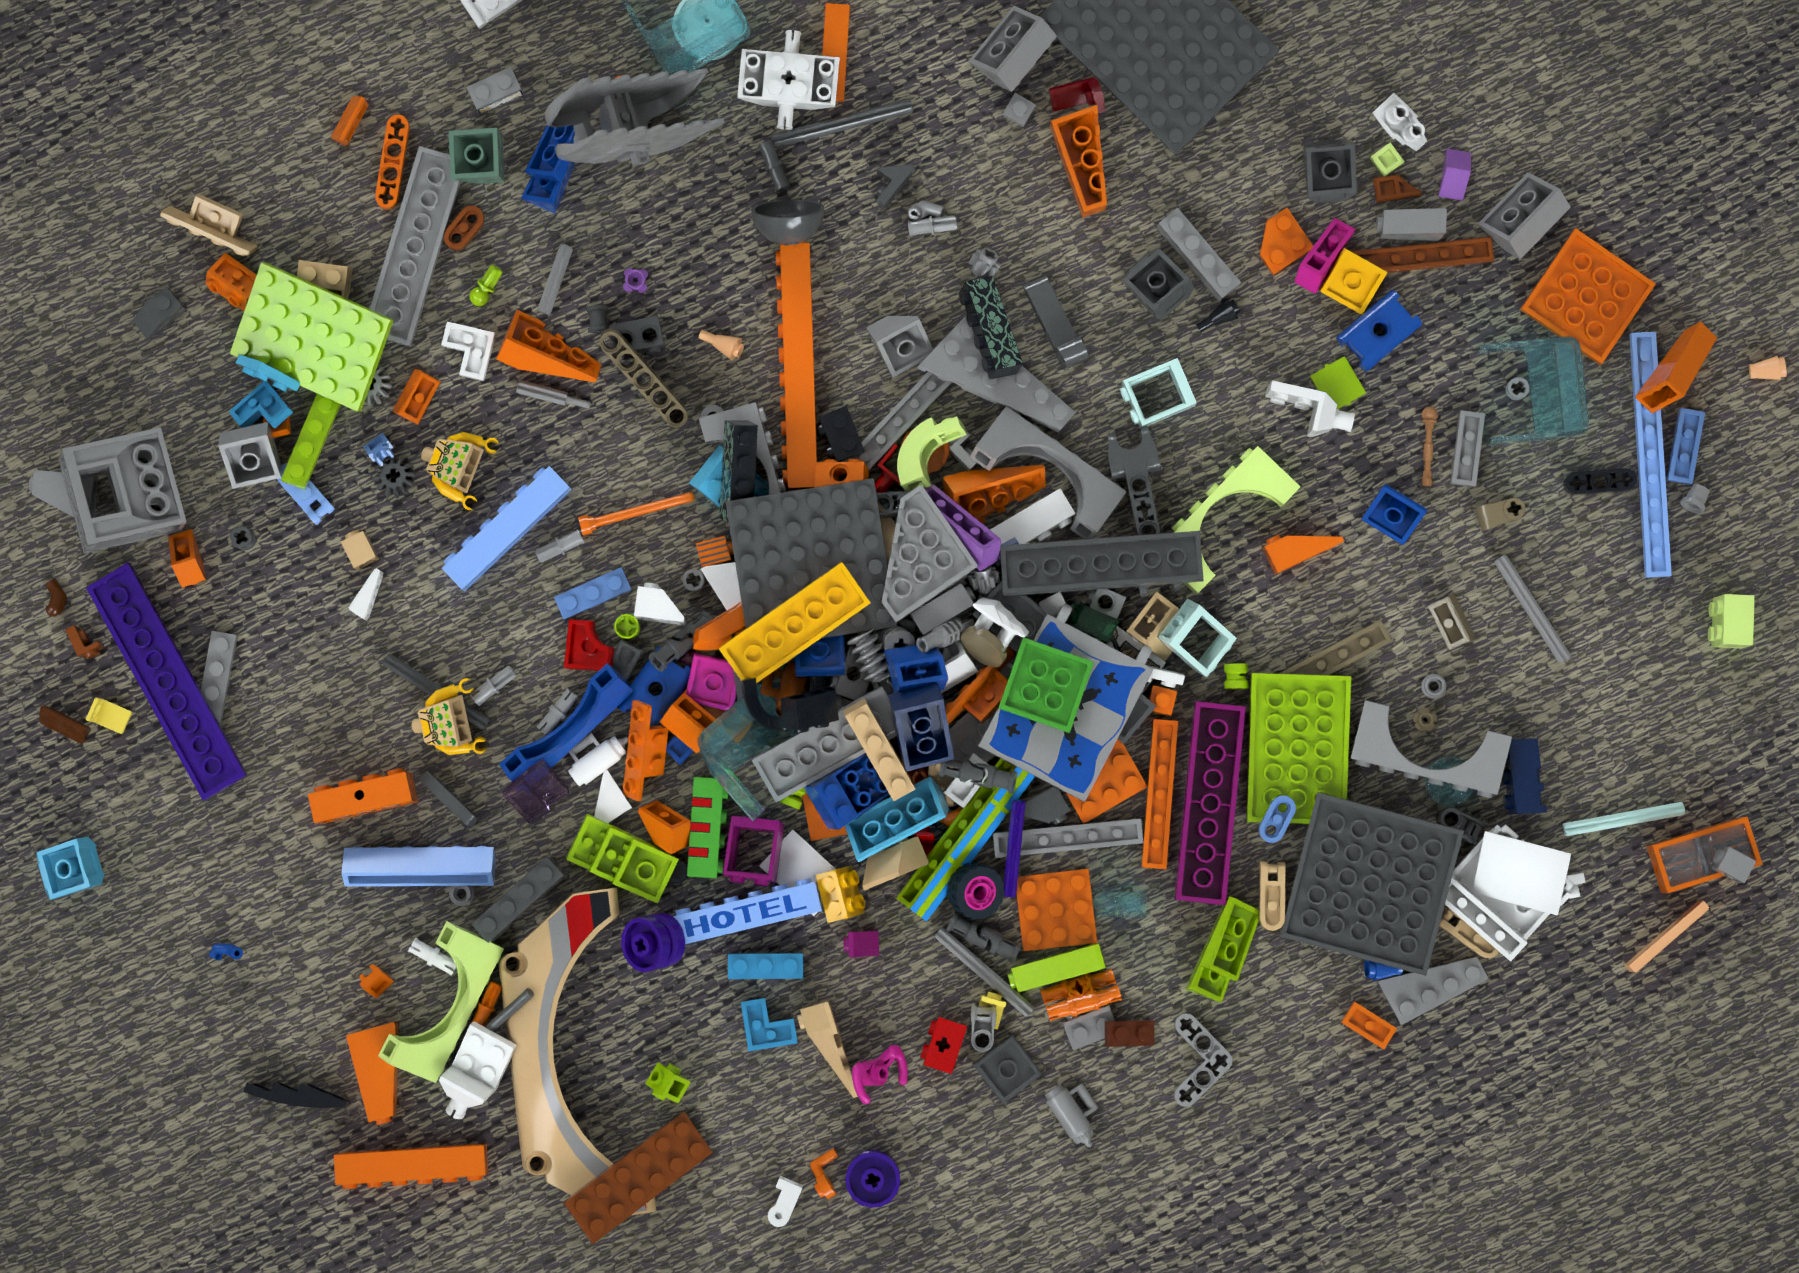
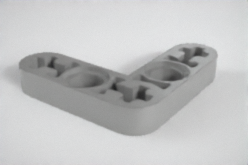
[1174,1013,1232,1107]

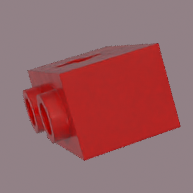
[920,1016,967,1074]

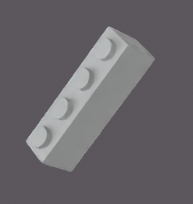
[1157,208,1241,303]

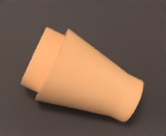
[1749,356,1787,380]

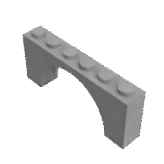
[699,402,787,495]
[970,406,1126,539]
[1351,700,1512,798]

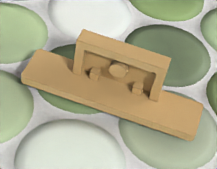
[160,194,257,256]

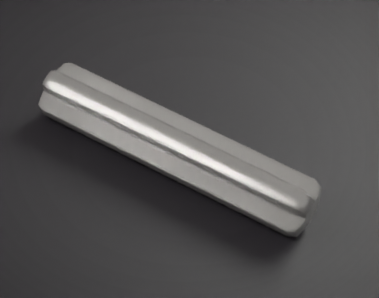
[538,244,573,315]

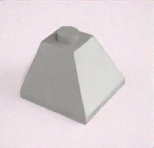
[866,316,934,378]

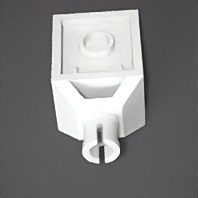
[1265,380,1355,437]
[439,1021,517,1119]

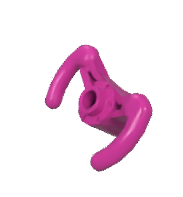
[852,1045,908,1105]

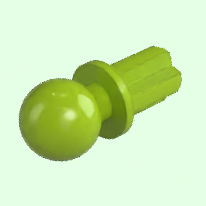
[469,265,503,306]

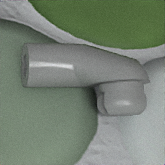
[908,200,945,220]

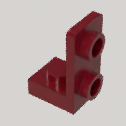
[1049,77,1106,113]

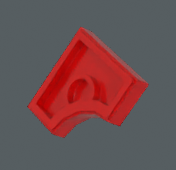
[564,619,614,671]

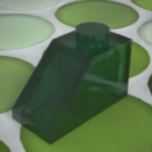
[1065,604,1119,643]

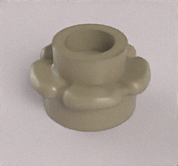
[1413,708,1437,732]

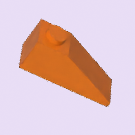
[1262,535,1344,575]

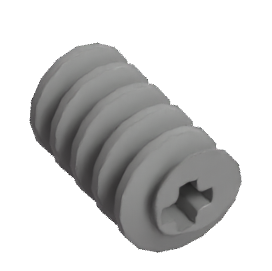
[873,625,916,652]
[847,628,890,684]

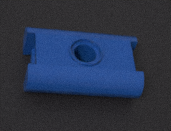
[1336,290,1422,372]
[616,646,691,726]

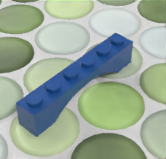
[499,663,634,792]

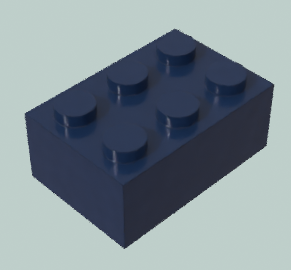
[888,682,954,772]

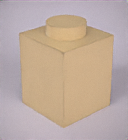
[341,530,379,570]

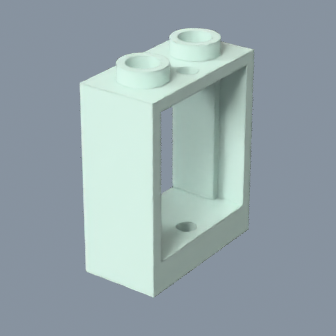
[1120,358,1197,429]
[1157,599,1237,677]

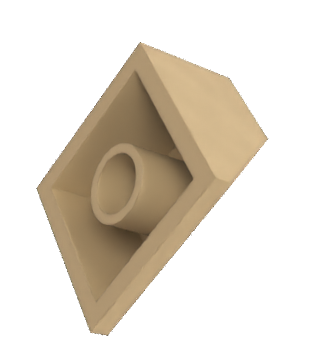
[862,836,929,890]

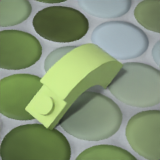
[897,416,967,491]

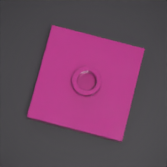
[686,652,736,712]

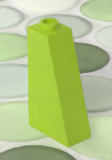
[1007,943,1106,992]

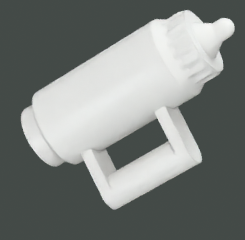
[568,732,628,787]

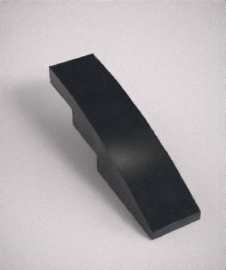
[243,1081,350,1108]

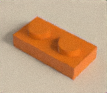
[1341,1001,1397,1049]

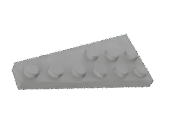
[917,316,1076,433]

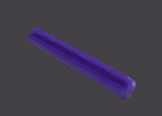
[1003,800,1025,897]

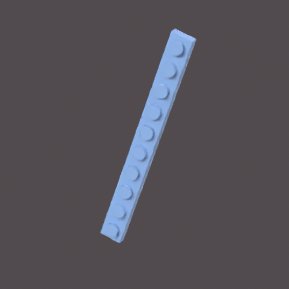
[1629,332,1672,578]

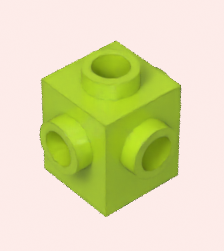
[645,1062,691,1103]

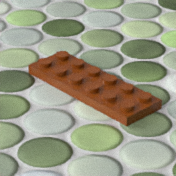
[563,1112,713,1244]

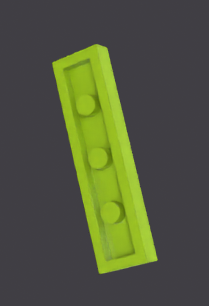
[281,394,341,490]

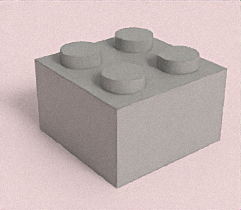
[218,422,282,489]

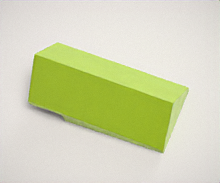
[1185,897,1259,1003]

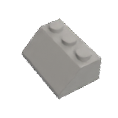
[968,6,1057,92]
[1478,172,1571,259]

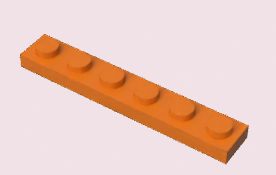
[1141,719,1178,869]

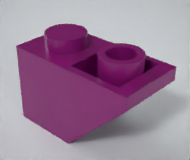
[843,931,879,958]

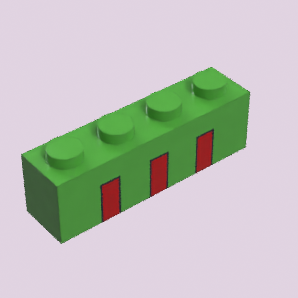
[687,777,729,878]

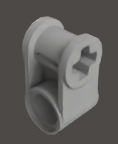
[970,1003,996,1052]

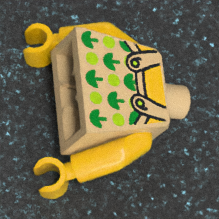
[421,432,499,510]
[412,678,486,755]

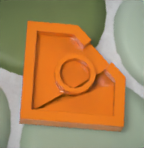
[1259,208,1313,276]

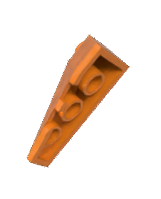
[943,465,1046,524]

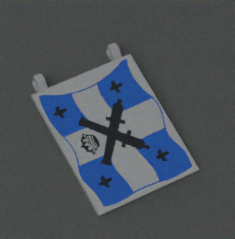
[978,604,1153,802]

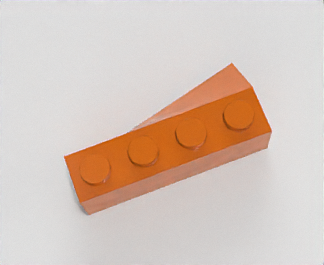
[1050,105,1107,218]

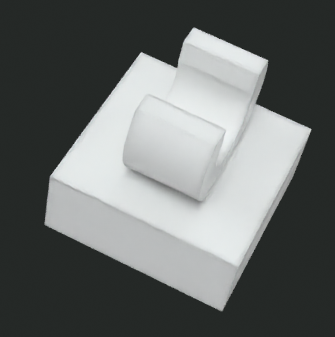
[1566,873,1586,899]

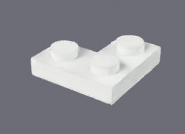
[441,322,496,381]

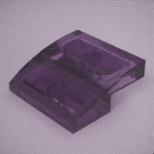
[502,759,570,823]

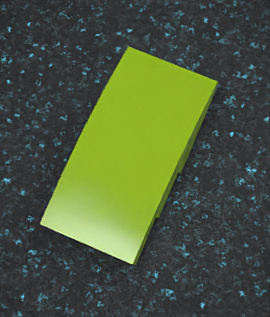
[566,814,679,903]

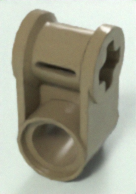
[1475,498,1526,531]

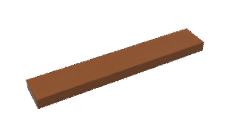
[1351,237,1494,273]

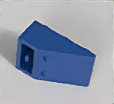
[804,753,890,830]

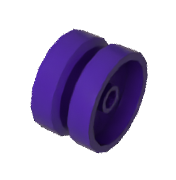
[621,912,685,972]
[845,1150,900,1208]

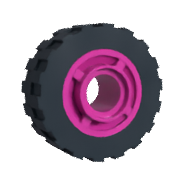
[947,862,1005,920]

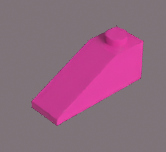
[1294,218,1356,294]

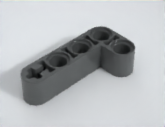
[1023,275,1088,370]

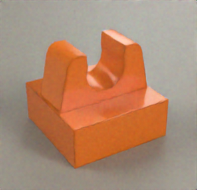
[360,964,394,999]

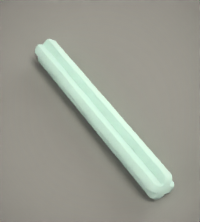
[1563,802,1685,836]

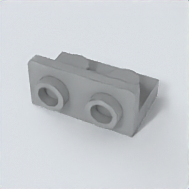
[1062,1004,1115,1050]

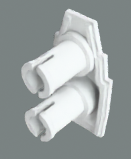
[1372,93,1427,151]
[973,597,1029,652]

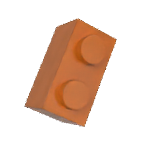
[660,692,722,754]

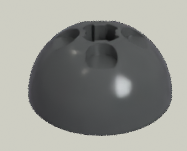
[751,200,824,245]

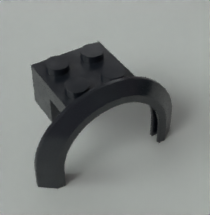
[742,676,839,733]

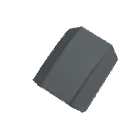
[1303,139,1357,203]
[1121,248,1194,320]

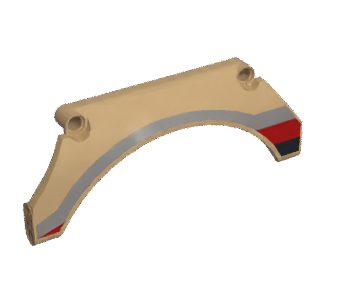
[498,888,656,1215]

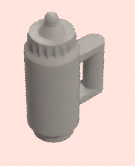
[1045,1083,1099,1147]

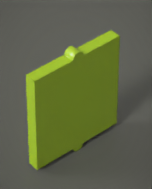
[1309,356,1366,409]

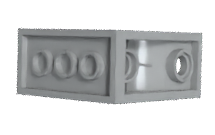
[58,427,186,554]

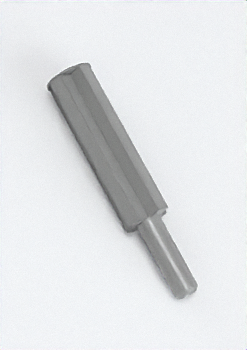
[516,379,591,408]

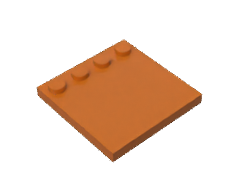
[1519,228,1656,365]

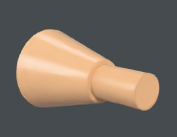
[699,330,744,360]

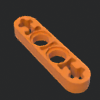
[375,115,410,210]

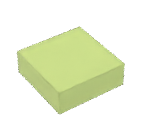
[1370,142,1405,177]

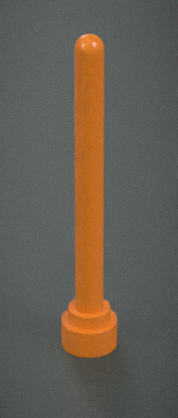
[578,492,695,536]

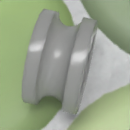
[1506,377,1530,400]
[682,569,705,592]

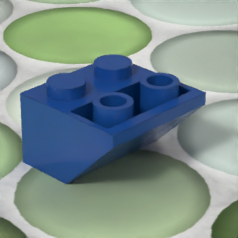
[884,645,948,693]

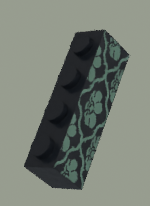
[959,276,1023,379]
[719,420,758,524]

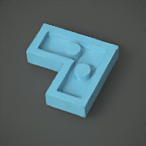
[235,354,300,392]

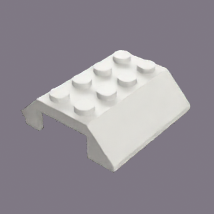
[1445,824,1574,961]

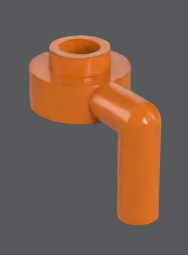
[810,1148,839,1200]

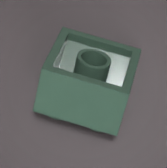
[449,128,505,184]

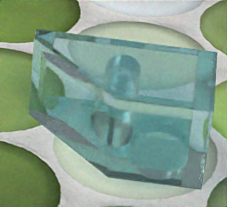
[1094,892,1146,917]

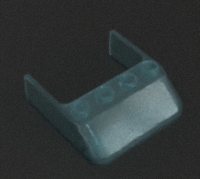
[621,0,751,75]
[1476,337,1589,446]
[697,684,796,821]

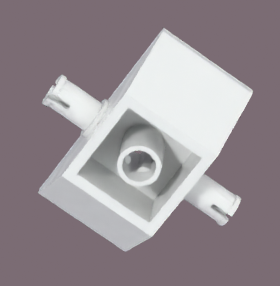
[737,30,840,130]

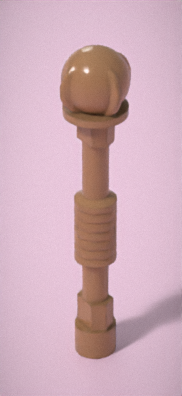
[1422,406,1438,486]

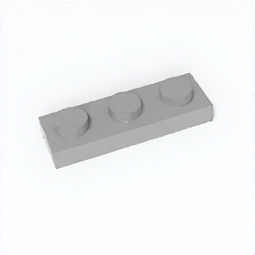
[1450,410,1485,487]

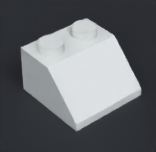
[634,583,687,626]

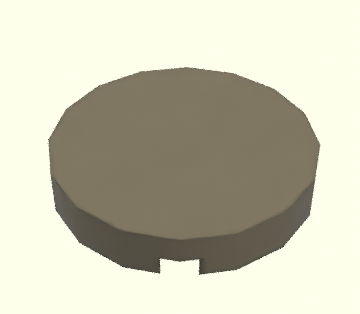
[961,626,1007,667]

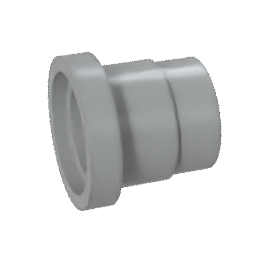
[1680,484,1710,514]

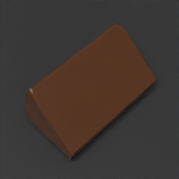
[39,705,91,744]

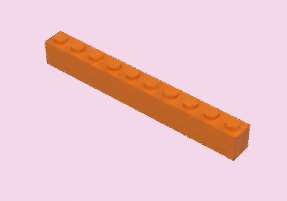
[776,243,817,491]

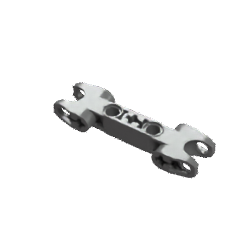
[1108,426,1181,597]

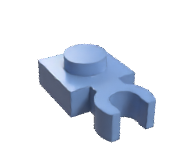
[363,432,394,466]

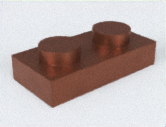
[1105,1020,1155,1047]

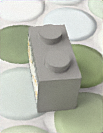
[466,67,524,115]

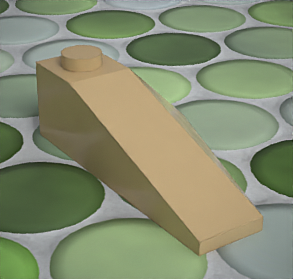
[797,1000,858,1098]

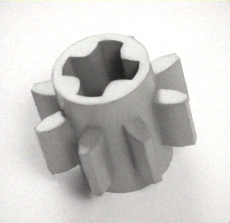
[969,248,1001,278]
[968,565,1000,594]

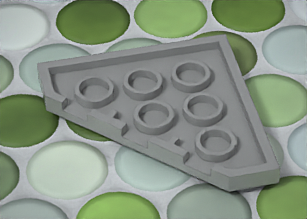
[882,485,978,623]

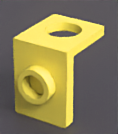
[86,697,132,734]
[978,992,1006,1030]

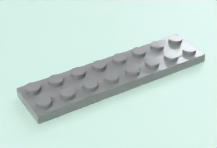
[370,146,461,347]

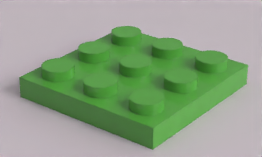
[998,637,1094,733]

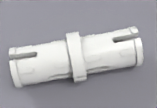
[408,938,456,976]

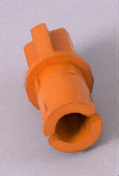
[470,982,502,1027]

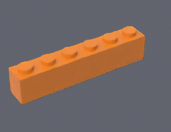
[334,1143,488,1189]

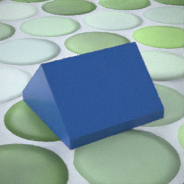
[1361,484,1428,545]

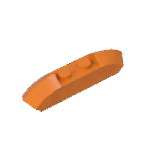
[693,602,746,651]

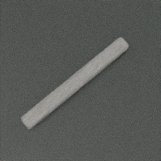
[1494,555,1571,663]
[935,928,1034,1017]

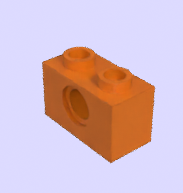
[814,459,869,487]

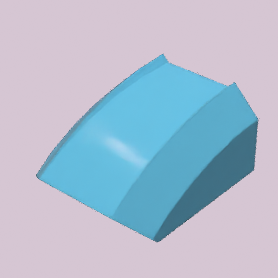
[36,837,105,900]

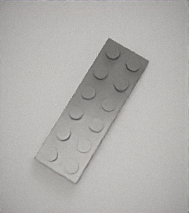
[751,686,896,803]

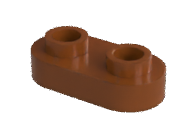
[444,206,485,251]

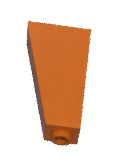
[1635,321,1717,414]
[346,1021,399,1125]

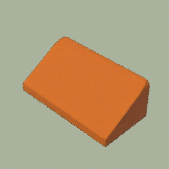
[331,96,369,146]
[392,369,441,425]

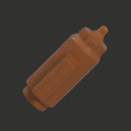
[760,661,807,717]

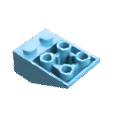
[689,445,769,508]

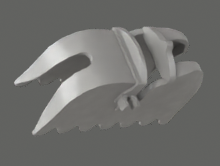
[545,68,725,165]

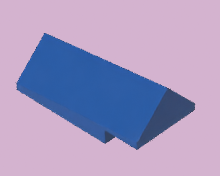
[521,113,589,214]

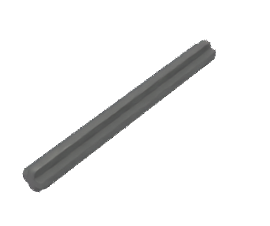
[771,99,913,148]

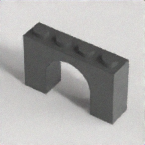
[472,856,569,943]

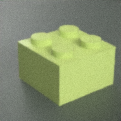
[1708,594,1754,649]

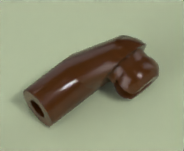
[45,579,67,617]

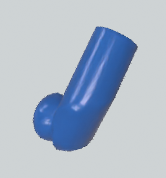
[209,943,243,961]

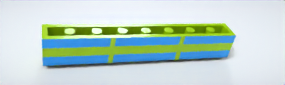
[896,758,1035,921]

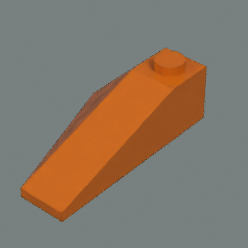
[496,309,602,382]

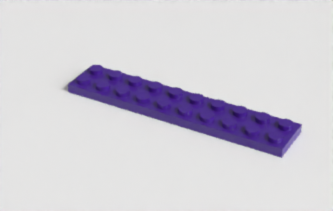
[86,562,248,801]

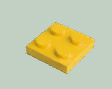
[1319,248,1387,315]

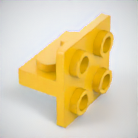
[815,865,865,923]

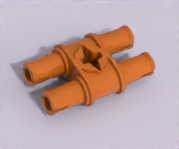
[1040,968,1122,1021]

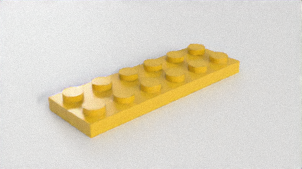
[719,562,871,683]

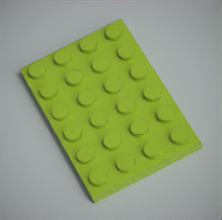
[230,262,394,412]
[1246,673,1351,824]

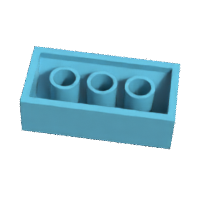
[845,776,949,862]

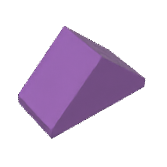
[1438,149,1471,201]

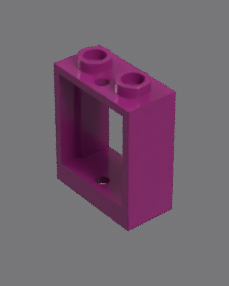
[723,816,784,887]

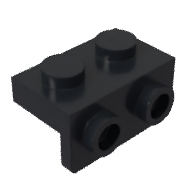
[816,406,865,462]

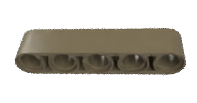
[600,328,688,428]

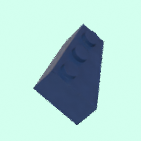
[1502,738,1547,815]

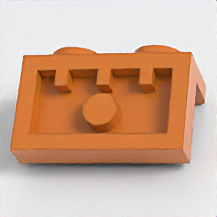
[205,253,257,311]

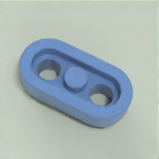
[1258,795,1296,843]

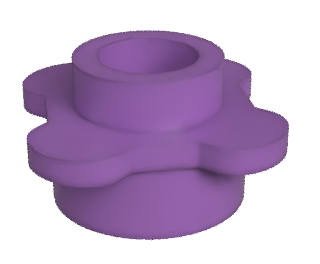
[623,268,648,293]

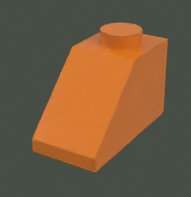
[168,529,206,588]
[638,800,690,854]

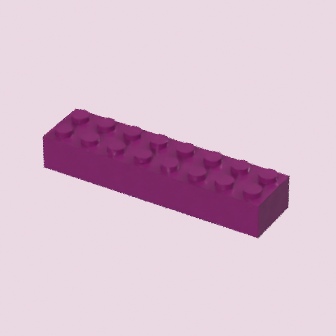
[1174,701,1246,905]

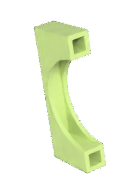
[1171,446,1300,595]
[378,921,504,1083]

